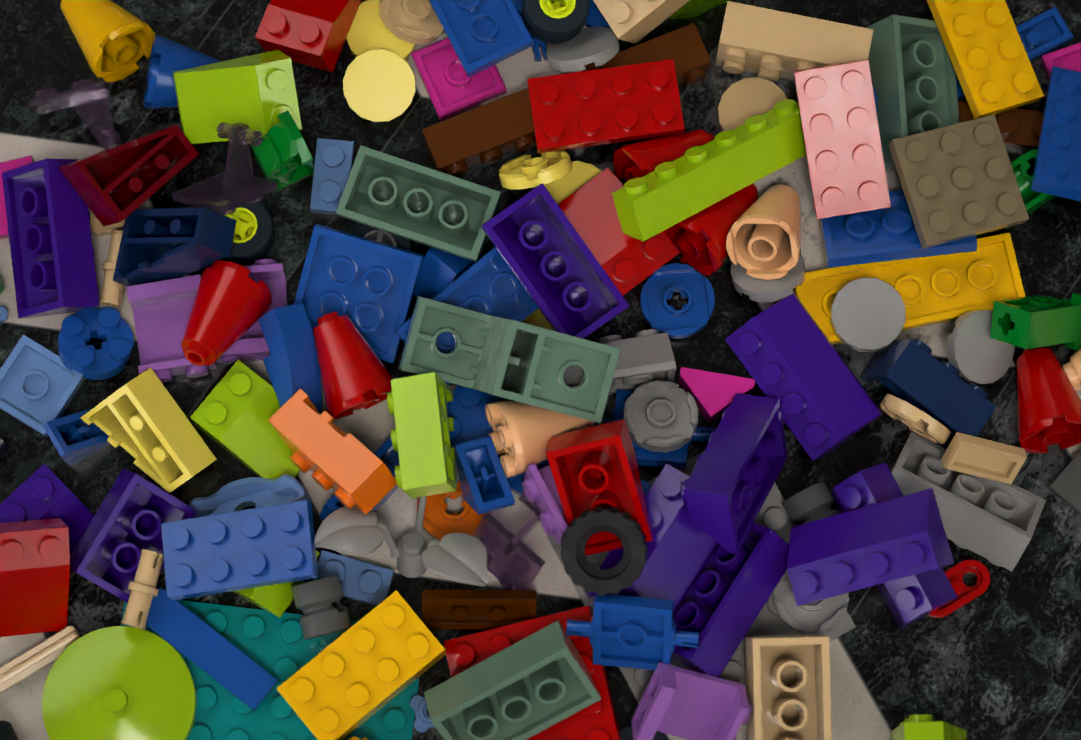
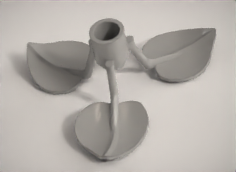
[314,457,487,587]

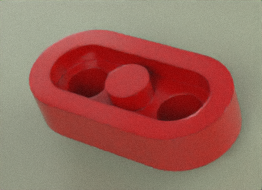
[928,559,990,618]

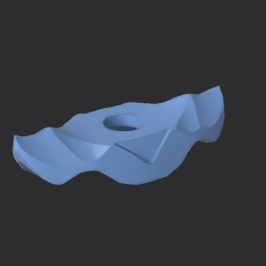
[189,474,311,518]

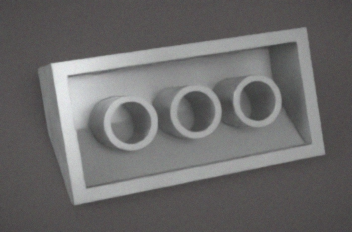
[563,329,676,393]
[891,431,1046,572]

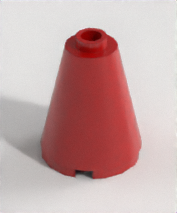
[613,129,715,182]
[664,183,758,276]
[181,260,272,366]
[313,311,393,420]
[1017,347,1081,453]

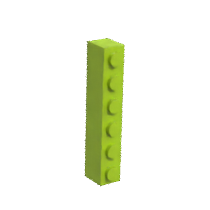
[612,99,806,242]

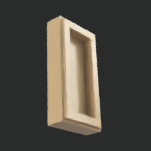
[941,432,1027,485]

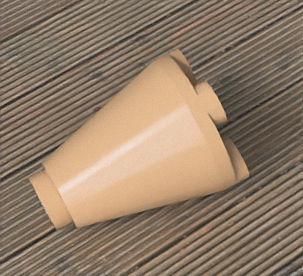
[485,401,594,478]

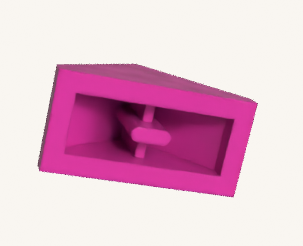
[678,367,755,423]

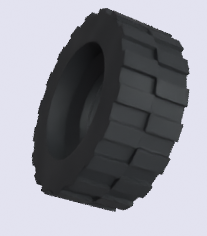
[561,506,647,595]

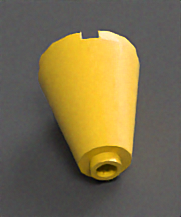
[60,0,155,83]

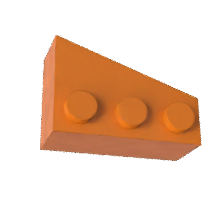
[268,389,397,515]

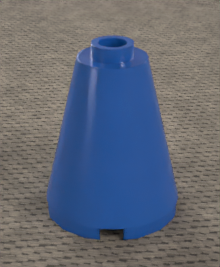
[143,35,222,109]

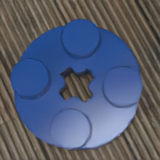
[640,263,715,339]
[58,307,134,380]

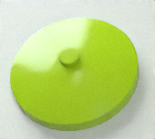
[42,626,197,740]

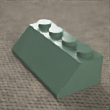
[867,14,959,171]
[335,145,502,262]
[424,620,602,740]

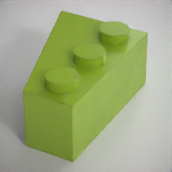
[387,372,456,498]

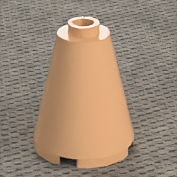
[726,184,801,280]

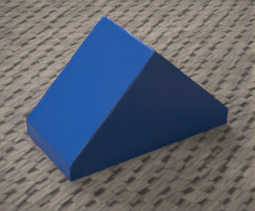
[413,248,482,299]
[43,408,110,467]
[454,436,515,515]

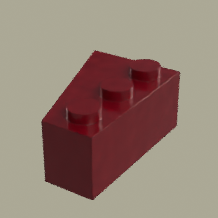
[58,125,199,226]

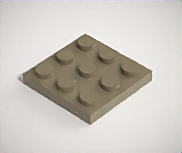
[888,114,1029,249]

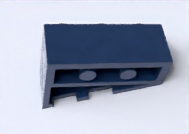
[113,208,237,286]
[859,338,996,439]

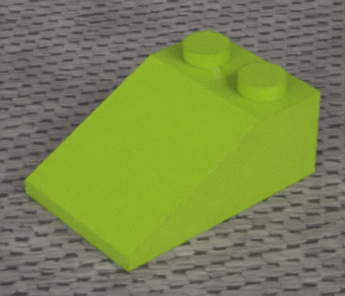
[172,50,302,144]
[190,360,301,479]

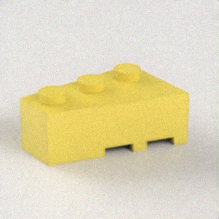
[80,368,217,493]

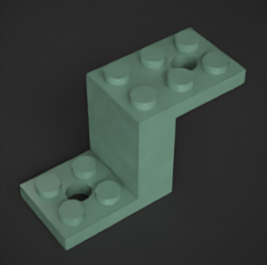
[399,296,620,423]

